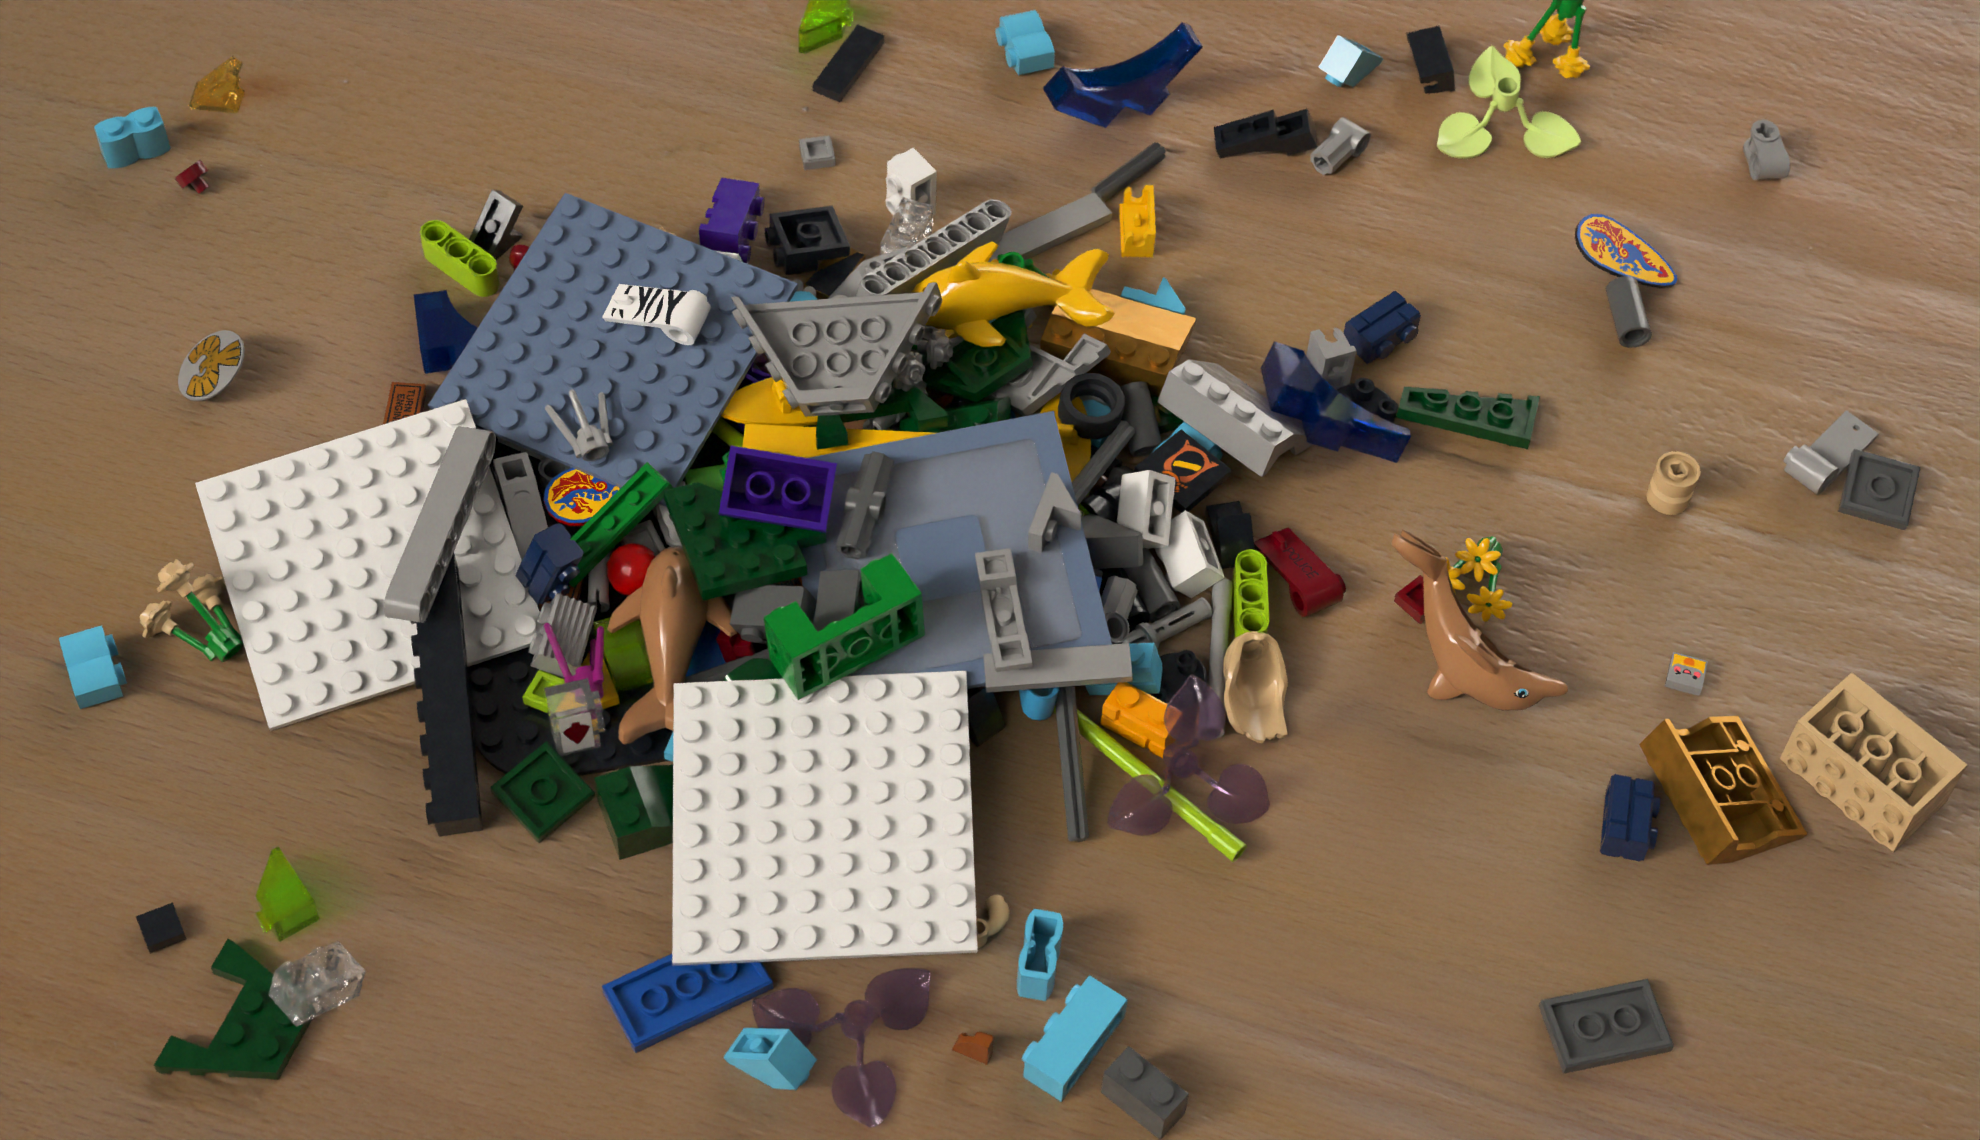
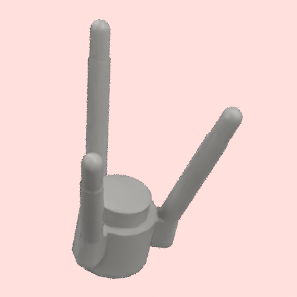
[545,389,613,462]

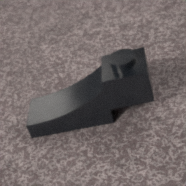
[1214,109,1318,158]

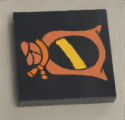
[1134,429,1232,513]

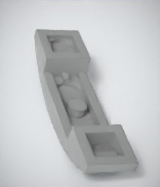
[975,548,1033,672]

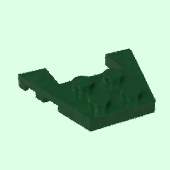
[816,380,949,450]
[154,939,315,1080]

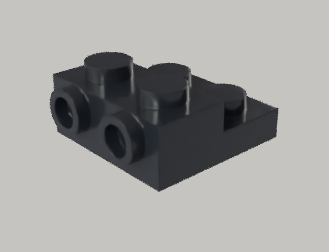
[765,206,850,275]

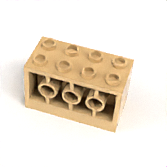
[1780,672,1967,852]

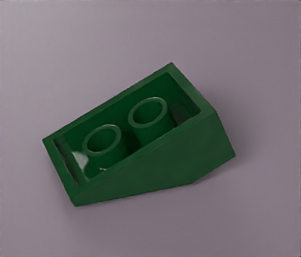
[594,765,673,860]

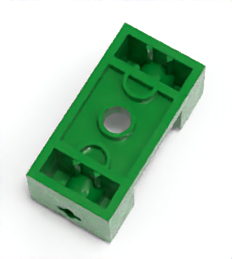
[764,553,925,700]

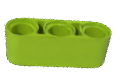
[420,220,500,297]
[1232,549,1269,638]

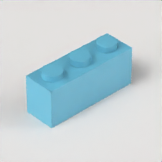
[1022,975,1128,1102]

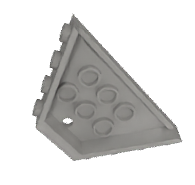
[731,282,942,417]

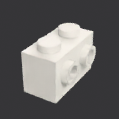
[885,148,937,229]
[1117,470,1176,549]
[1155,510,1225,598]

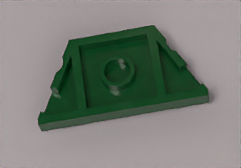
[922,310,1033,402]

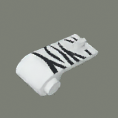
[602,284,711,345]

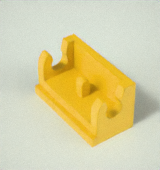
[1119,185,1156,257]

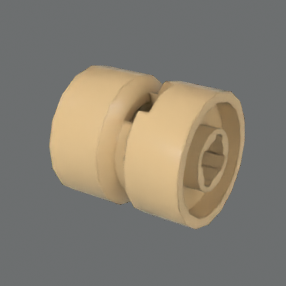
[1646,452,1701,515]

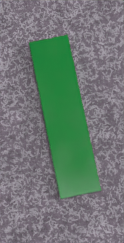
[569,462,674,588]

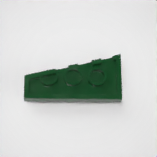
[1396,386,1540,450]

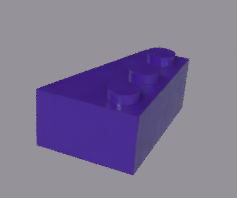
[699,177,765,264]

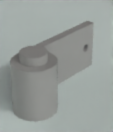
[1783,410,1879,495]

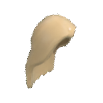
[1223,631,1288,743]

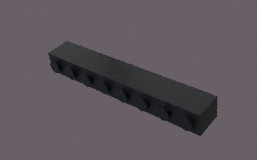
[410,553,483,837]

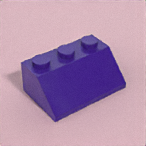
[719,445,837,533]

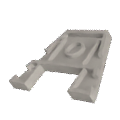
[987,308,1111,416]

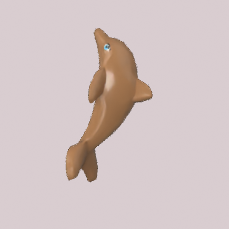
[1392,529,1568,711]
[607,546,737,744]

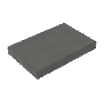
[1539,979,1674,1074]

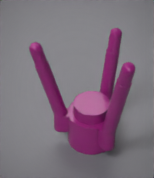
[544,623,604,702]

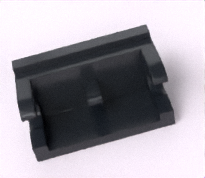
[1406,25,1455,94]

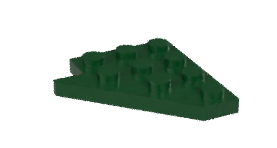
[663,482,826,601]

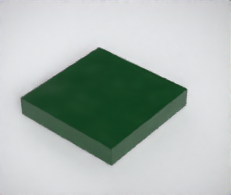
[490,741,595,843]

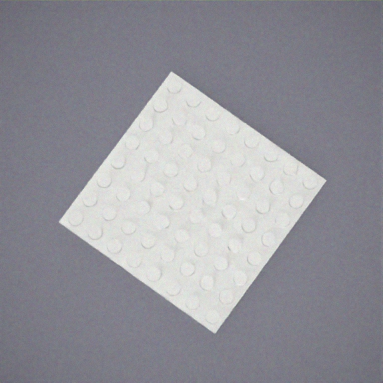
[195,399,543,731]
[672,671,978,966]

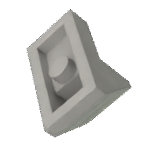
[1028,472,1081,553]

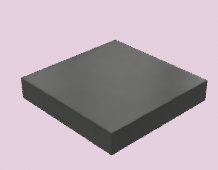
[1838,449,1921,530]

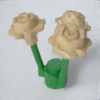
[140,559,243,662]

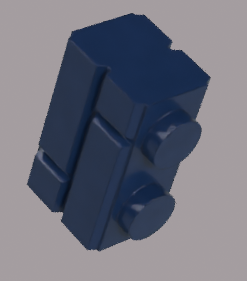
[1344,291,1421,364]
[515,524,584,605]
[1600,774,1660,862]

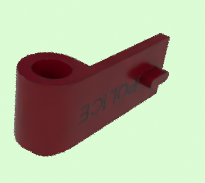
[1254,527,1346,617]

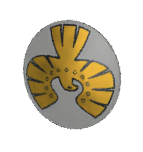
[178,330,245,401]

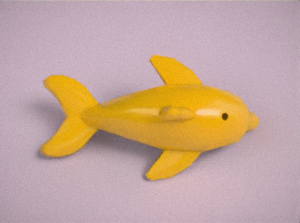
[911,241,1115,347]

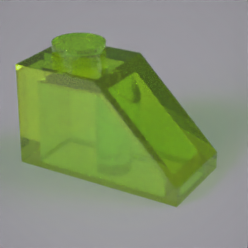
[798,0,854,54]
[255,846,320,942]

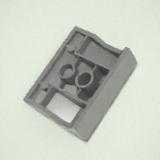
[1157,360,1320,477]

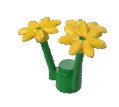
[1445,536,1512,622]

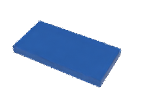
[602,954,773,1053]

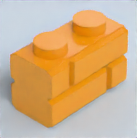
[1100,682,1184,758]

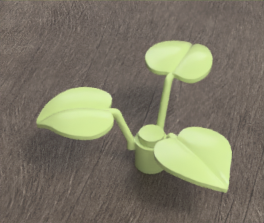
[1437,46,1581,159]

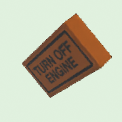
[383,382,427,425]

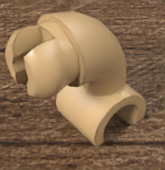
[976,894,1010,948]

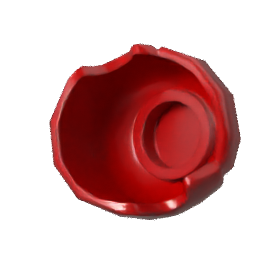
[606,543,656,596]

